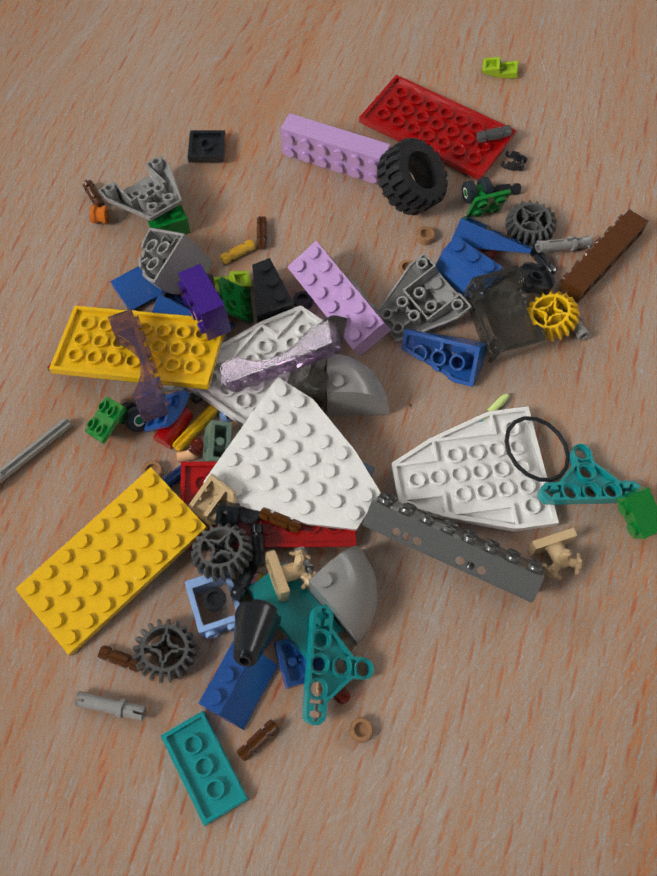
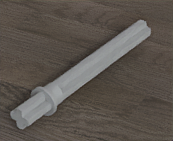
[0,418,72,487]

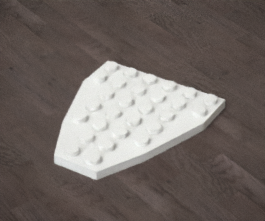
[188,305,332,426]
[203,377,381,531]
[391,406,559,532]

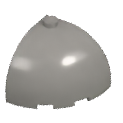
[138,228,213,294]
[327,353,390,416]
[309,546,378,645]

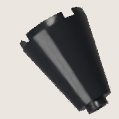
[233,599,282,667]

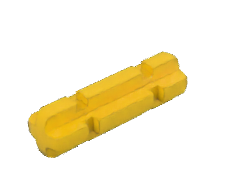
[220,239,255,264]

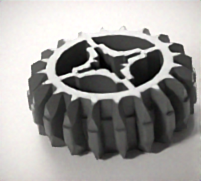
[505,200,557,246]
[191,522,253,582]
[133,618,197,683]

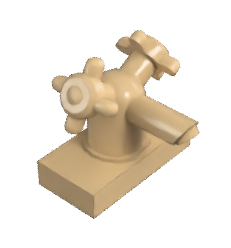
[528,528,582,580]
[265,549,317,602]

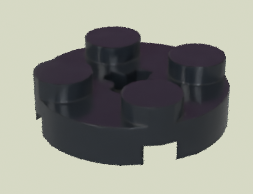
[516,262,555,295]

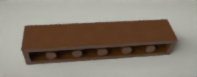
[559,209,648,303]

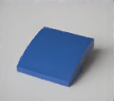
[110,266,163,310]
[144,390,190,432]
[273,639,323,689]

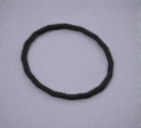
[504,416,570,482]

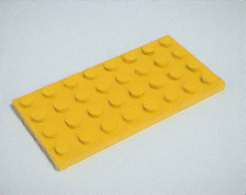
[49,305,225,390]
[15,467,208,656]

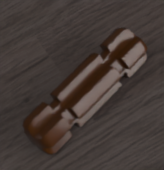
[82,180,105,207]
[257,216,267,250]
[259,507,302,533]
[98,645,141,672]
[237,720,279,761]

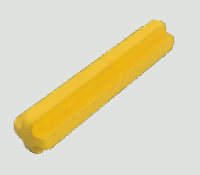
[172,404,220,452]

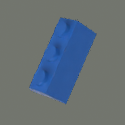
[435,236,502,306]
[199,640,278,730]

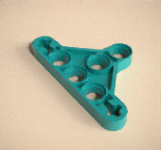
[537,443,641,505]
[302,605,374,726]

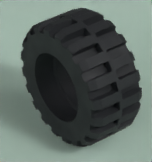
[377,138,448,216]

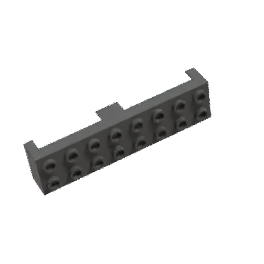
[363,493,545,603]

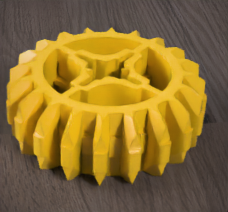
[524,291,580,342]

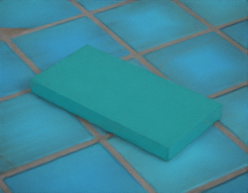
[248,563,343,659]
[160,710,249,827]

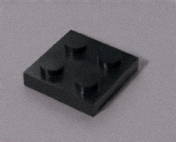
[187,130,226,162]

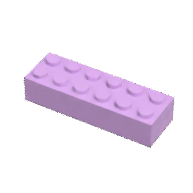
[280,113,390,185]
[288,241,391,356]

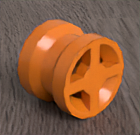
[90,205,110,224]

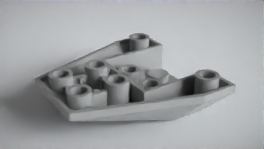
[98,155,183,221]
[377,252,472,344]

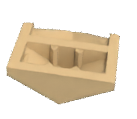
[188,474,237,526]

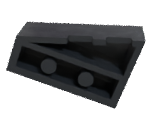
[252,258,294,323]

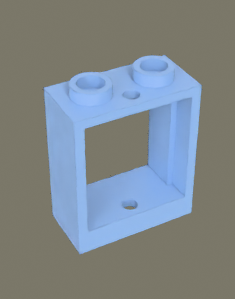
[185,575,240,639]

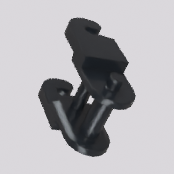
[501,150,528,171]

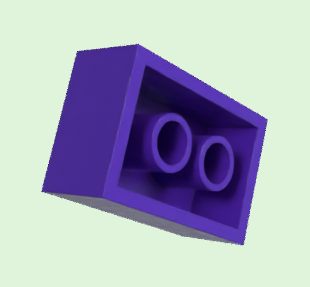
[177,264,231,340]

